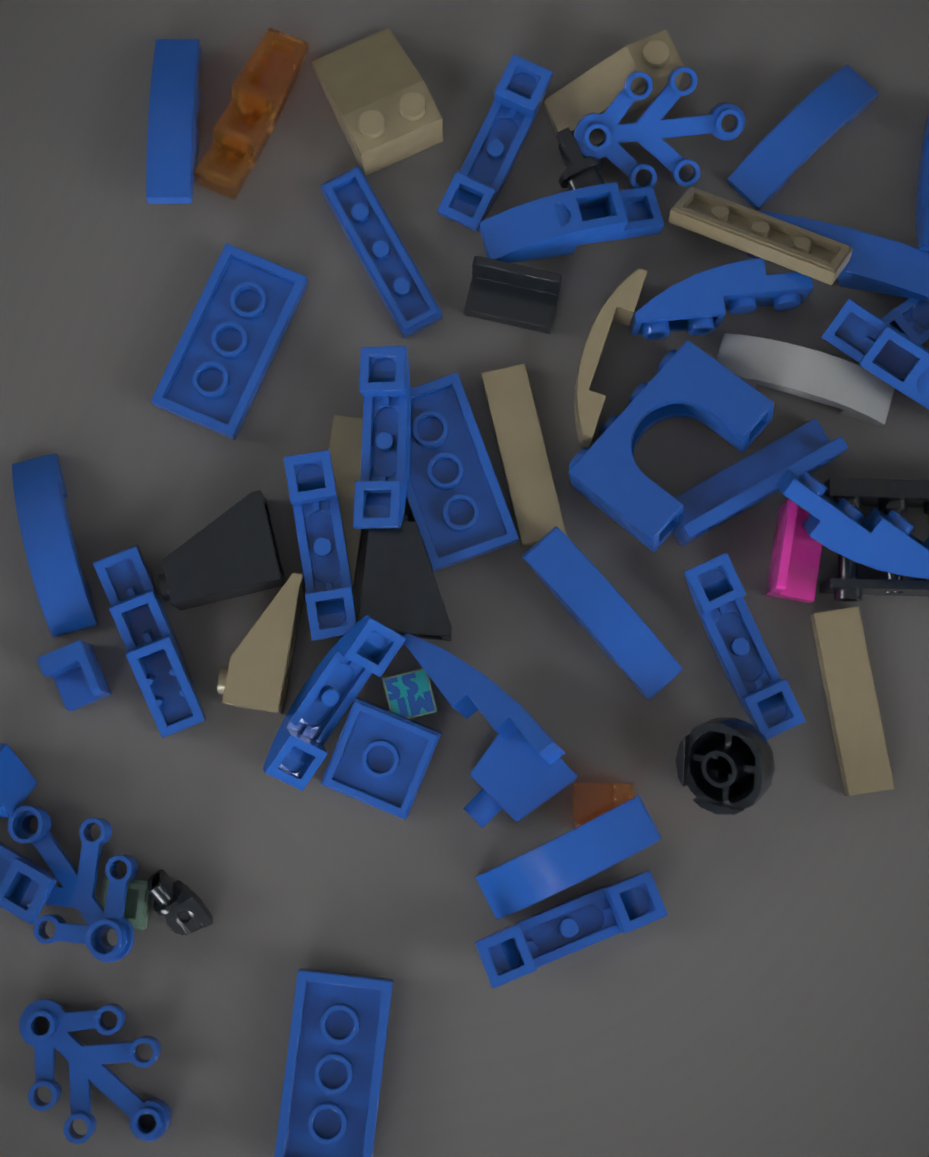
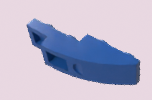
[479,182,664,263]
[630,258,813,340]
[822,298,929,409]
[777,469,929,579]

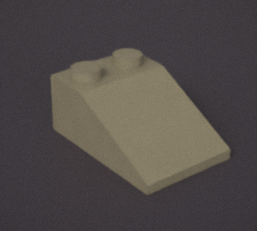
[311,28,443,176]

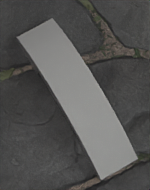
[716,333,895,427]

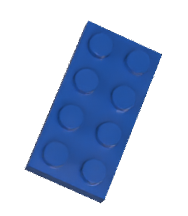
[151,243,309,440]
[407,372,519,572]
[274,968,393,1157]

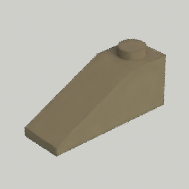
[543,29,684,136]
[217,573,305,714]

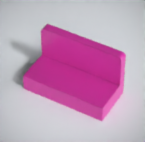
[765,499,822,603]

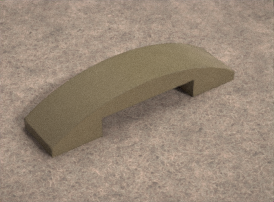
[574,268,648,448]

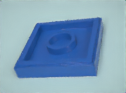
[320,697,442,820]

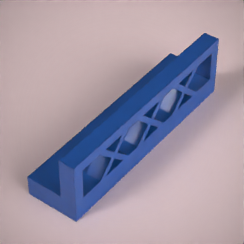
[673,418,849,547]

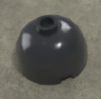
[676,717,775,815]

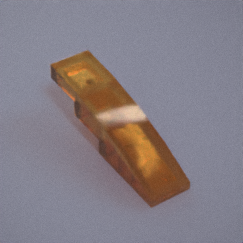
[194,27,309,200]

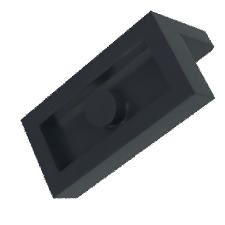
[464,256,562,334]

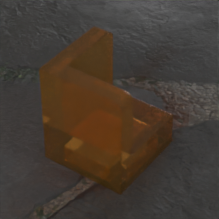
[573,783,633,829]

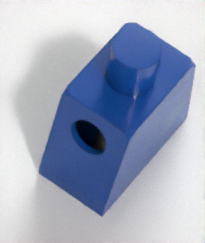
[463,732,578,828]

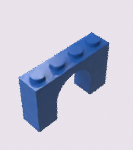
[568,340,774,553]

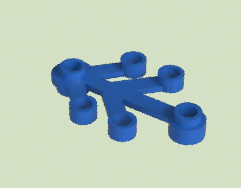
[574,66,745,189]
[8,806,139,963]
[19,999,172,1144]

